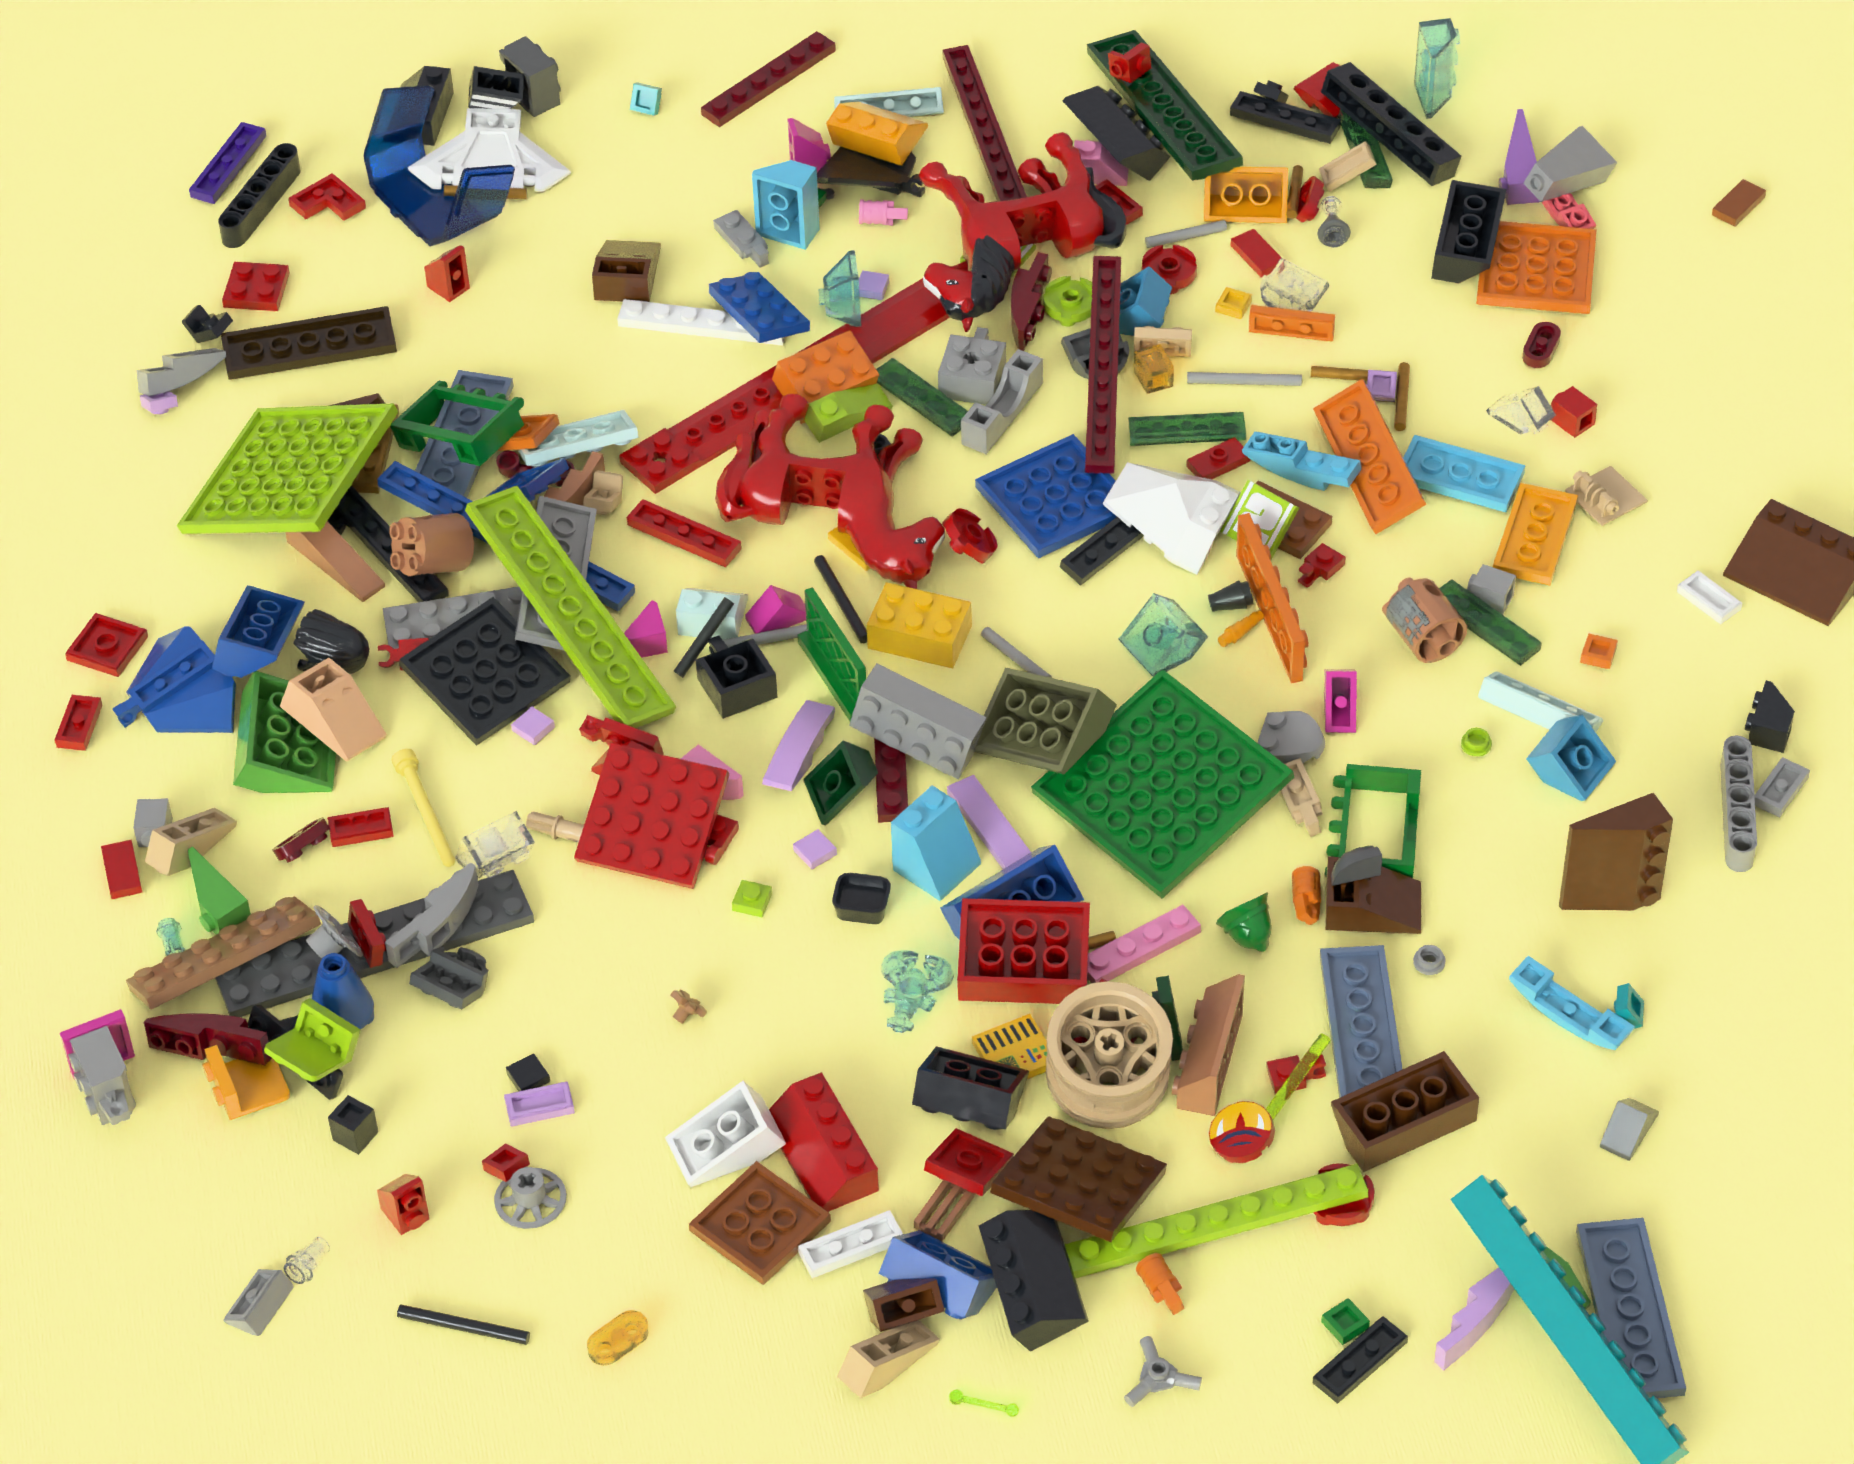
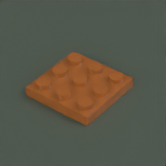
[689,1161,831,1285]

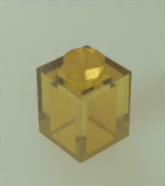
[1134,344,1174,394]

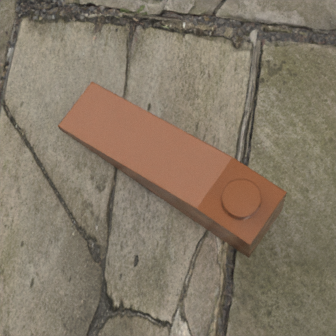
[285,521,385,602]

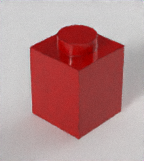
[1550,386,1598,438]

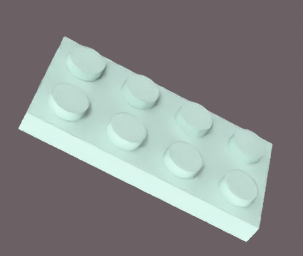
[517,410,639,467]

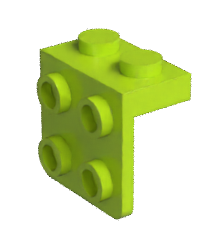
[264,998,361,1082]

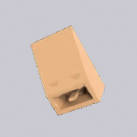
[280,658,387,762]

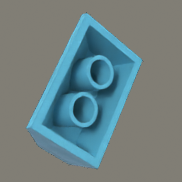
[752,160,820,250]

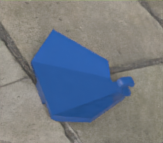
[112,626,236,733]

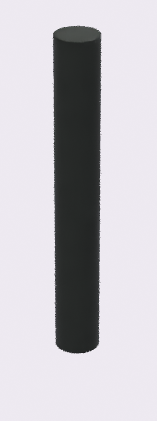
[674,597,734,678]

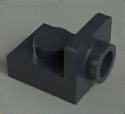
[182,305,233,343]

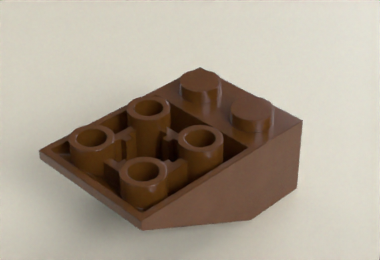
[592,240,661,302]
[1325,857,1421,934]

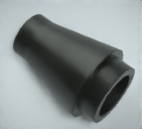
[1207,580,1253,612]

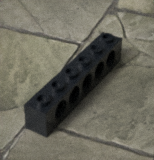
[1321,62,1462,186]

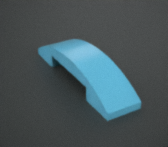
[1509,956,1635,1050]

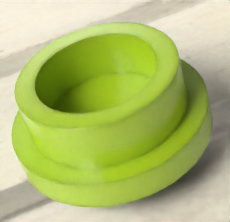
[1461,727,1492,756]

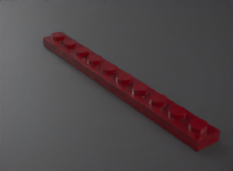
[942,45,1027,201]
[1085,256,1121,474]

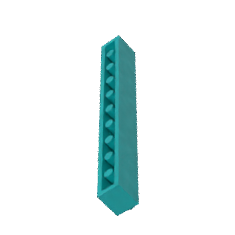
[1450,1175,1689,1464]

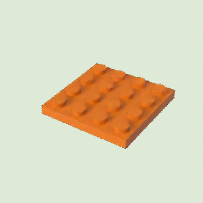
[1476,221,1597,314]

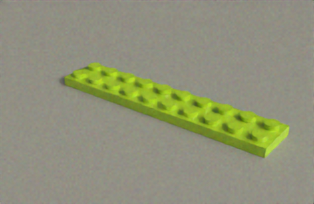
[465,486,676,728]

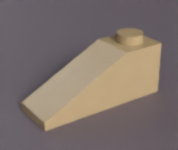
[145,807,237,876]
[837,1320,940,1398]

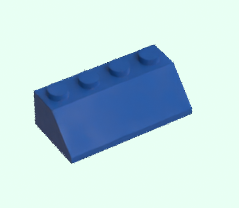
[212,585,305,678]
[940,844,1084,940]

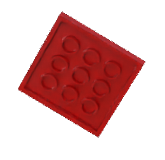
[574,743,730,889]

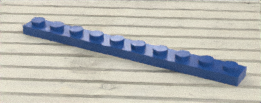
[377,461,635,612]

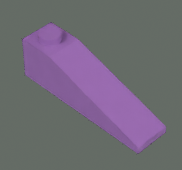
[1499,109,1540,205]

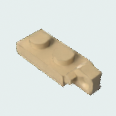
[1280,758,1323,837]

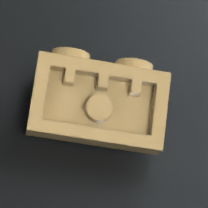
[1134,326,1192,357]

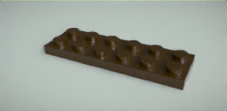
[221,306,397,380]

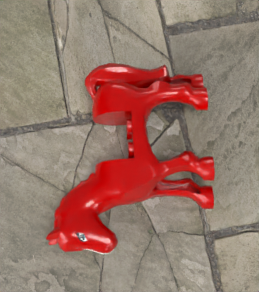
[715,394,945,589]

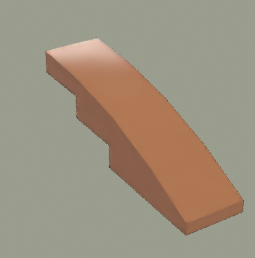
[544,451,605,506]

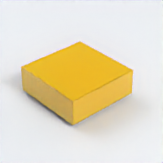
[1215,287,1252,319]

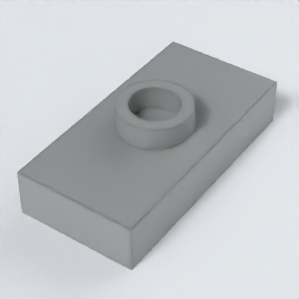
[1755,757,1810,818]

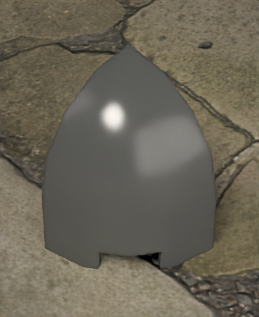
[1331,845,1382,886]

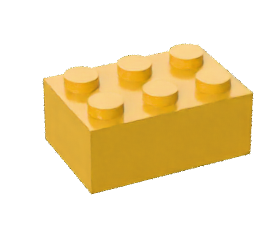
[867,582,972,669]

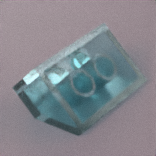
[1414,18,1460,119]

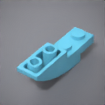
[1242,431,1362,491]

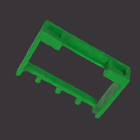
[390,380,524,466]
[1324,764,1421,878]

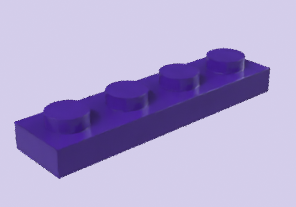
[189,122,266,204]

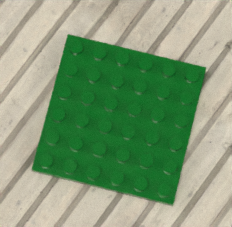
[1031,669,1295,899]

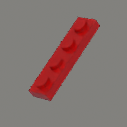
[626,499,742,568]

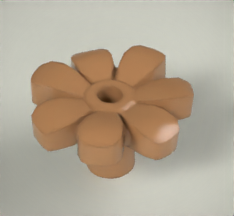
[670,989,707,1024]

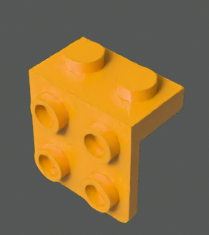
[202,1045,290,1120]

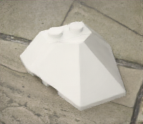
[1103,462,1241,575]

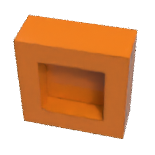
[1580,633,1618,669]

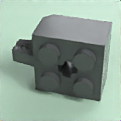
[499,36,561,117]

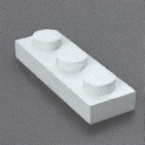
[798,1210,903,1279]

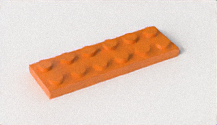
[1313,379,1426,534]
[1236,513,1309,683]

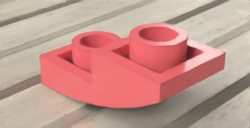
[1542,193,1596,229]

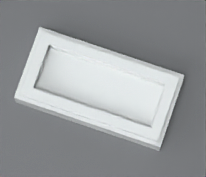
[1677,570,1742,625]

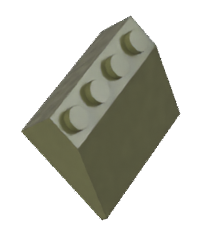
[975,667,1117,774]

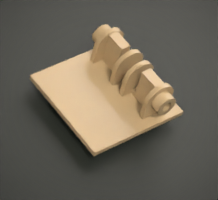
[1565,466,1648,526]

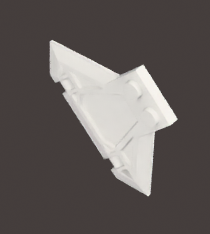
[408,108,571,192]

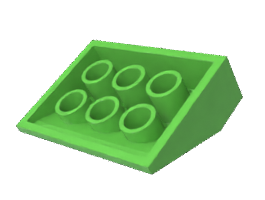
[233,671,336,793]

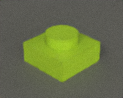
[732,880,772,918]

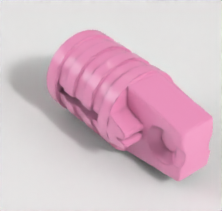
[859,199,908,226]

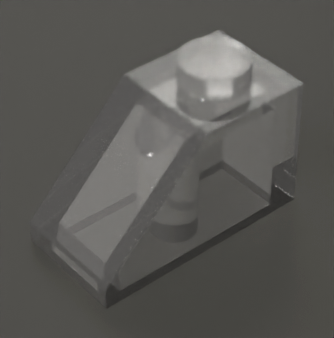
[1486,386,1556,435]

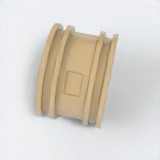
[1046,981,1173,1129]

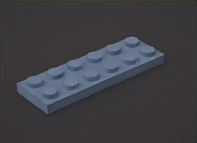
[415,370,514,498]
[1320,945,1403,1098]
[1576,1217,1686,1398]

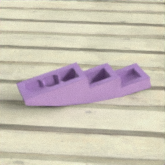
[762,700,835,791]
[1434,1268,1514,1371]

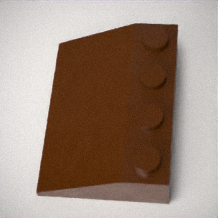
[1723,499,1854,626]
[1559,792,1673,911]

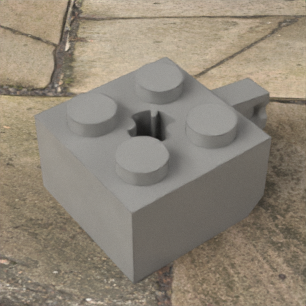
[938,327,1006,405]
[68,1026,136,1125]

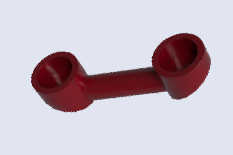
[496,450,575,487]

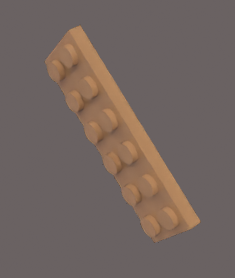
[126,896,321,1010]

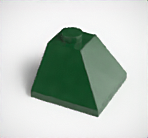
[803,740,878,826]

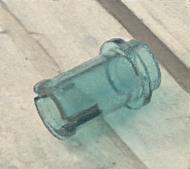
[156,918,185,956]

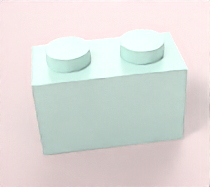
[676,588,748,640]

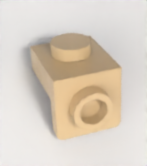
[583,470,623,515]

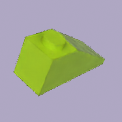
[804,384,893,443]

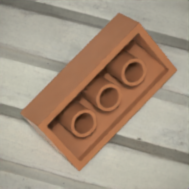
[1172,974,1245,1116]

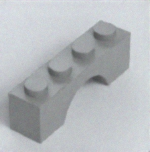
[961,349,1043,455]

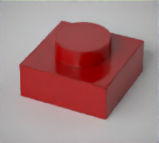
[482,1143,530,1182]

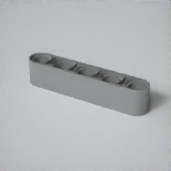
[1720,735,1757,872]

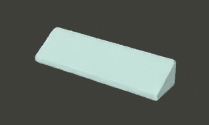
[834,87,944,117]
[1478,671,1604,732]

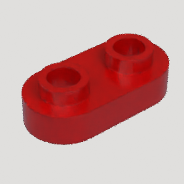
[1296,176,1325,223]

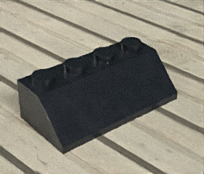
[1062,86,1171,181]
[1431,180,1507,284]
[978,1210,1089,1352]

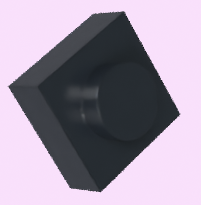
[1253,80,1289,104]

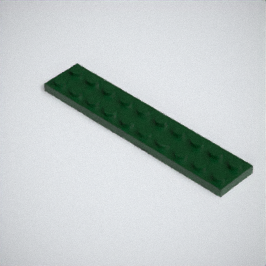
[1086,30,1243,181]

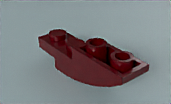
[1011,252,1052,351]
[144,1013,272,1066]

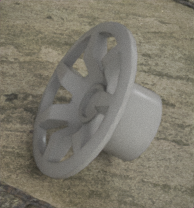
[306,905,363,958]
[494,1167,567,1229]

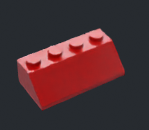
[769,1072,879,1212]

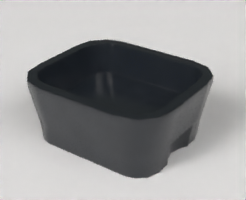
[832,872,891,925]

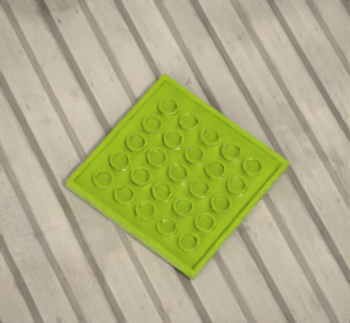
[177,403,398,534]

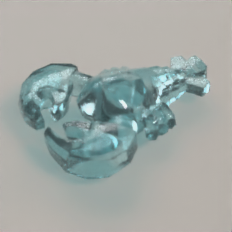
[881,950,954,1033]

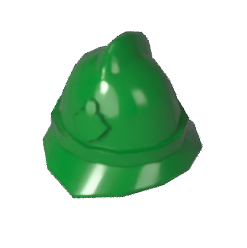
[1216,892,1272,952]

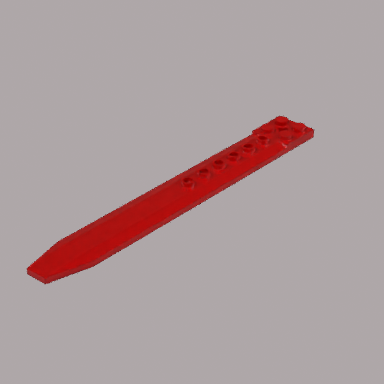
[619,261,968,494]

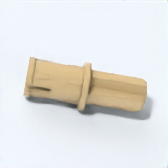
[526,811,584,843]

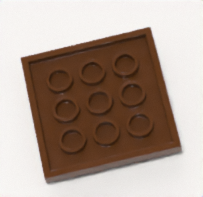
[990,1116,1167,1242]

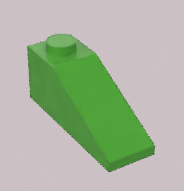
[188,846,251,935]

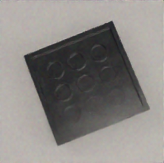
[399,597,571,746]

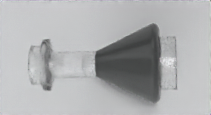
[1317,196,1351,248]

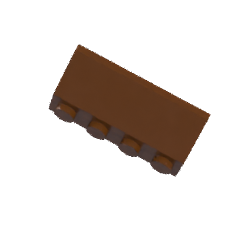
[1331,1051,1479,1172]

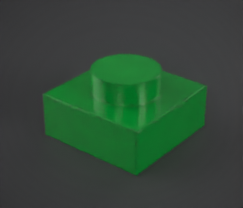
[1321,1298,1370,1345]

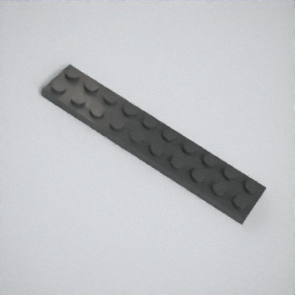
[215,870,534,1017]

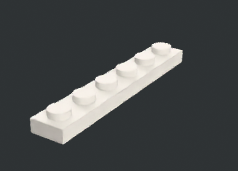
[617,299,785,346]

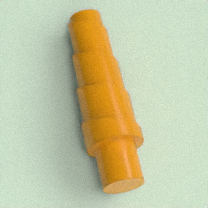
[1218,610,1264,647]

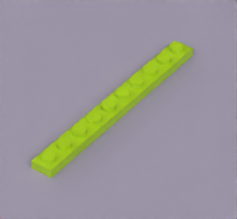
[1065,1164,1368,1279]

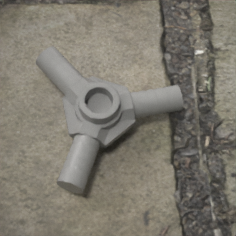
[1124,1336,1202,1407]

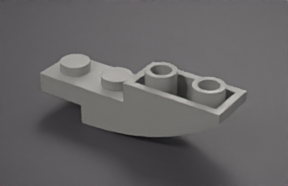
[385,862,478,968]

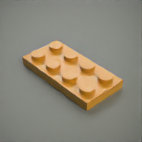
[1493,483,1578,586]

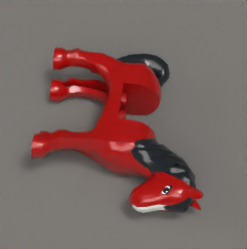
[919,132,1127,332]

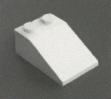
[665,1080,786,1187]

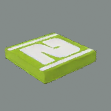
[1220,480,1299,560]

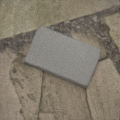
[223,1269,294,1336]

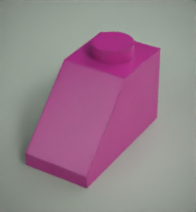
[787,118,831,172]
[1324,669,1357,733]

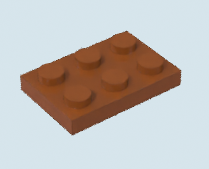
[1256,480,1333,560]

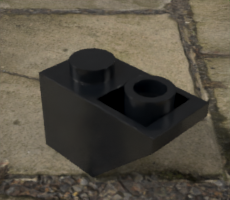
[1745,680,1795,753]

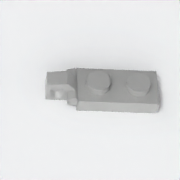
[713,210,769,268]

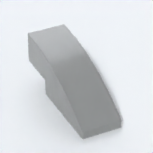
[136,348,226,396]

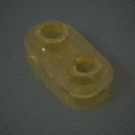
[587,1310,649,1366]

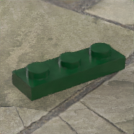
[1152,975,1183,1061]

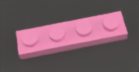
[1088,904,1201,984]

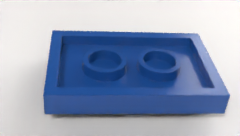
[485,458,569,502]

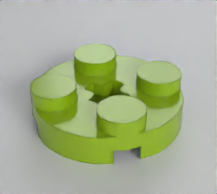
[1043,276,1092,327]

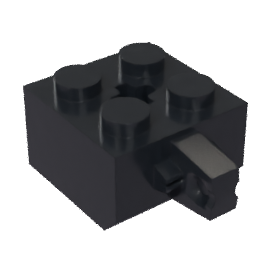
[695,635,778,719]

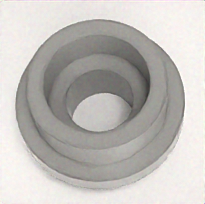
[1413,945,1446,975]

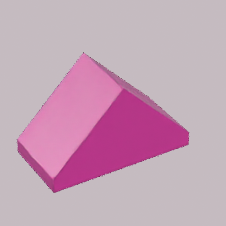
[745,585,806,634]
[624,600,668,658]

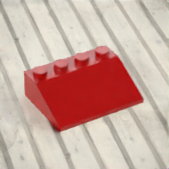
[957,898,1090,1004]

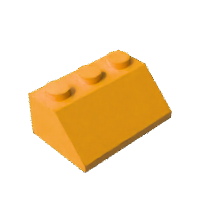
[826,101,928,166]
[1204,167,1288,223]

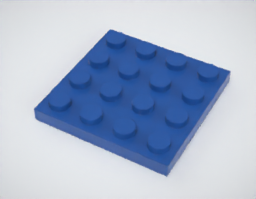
[975,434,1117,559]

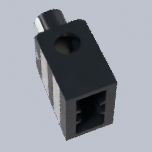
[468,66,524,109]

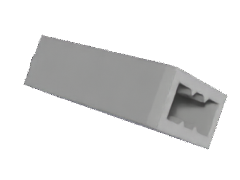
[1523,125,1617,202]

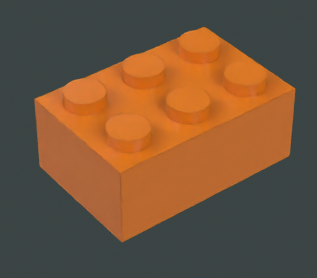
[772,330,880,424]

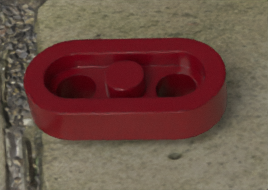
[1522,322,1561,368]
[272,817,330,863]

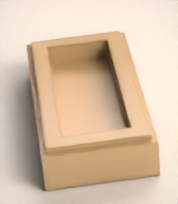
[1319,141,1377,192]

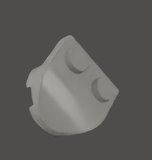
[1257,711,1325,764]

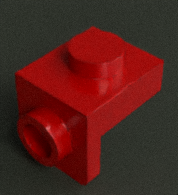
[1108,43,1152,83]

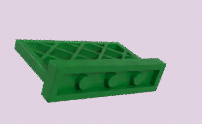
[797,587,866,721]

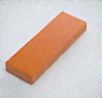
[1249,305,1336,342]

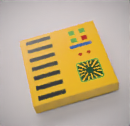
[972,1014,1047,1079]

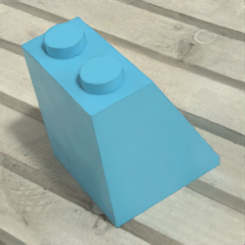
[891,785,981,901]

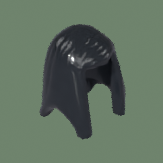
[293,609,370,674]

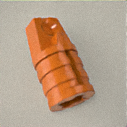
[1292,866,1321,925]
[1136,1253,1185,1315]

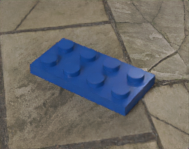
[709,272,810,343]

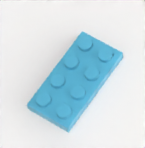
[1403,435,1525,513]

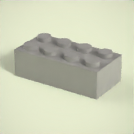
[849,663,987,780]

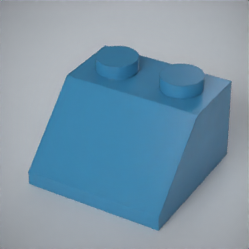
[1119,267,1172,336]
[1526,714,1616,801]

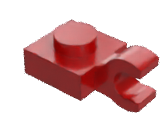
[1298,543,1346,588]
[1266,1053,1326,1095]

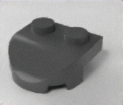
[1061,328,1129,379]
[409,947,489,1010]

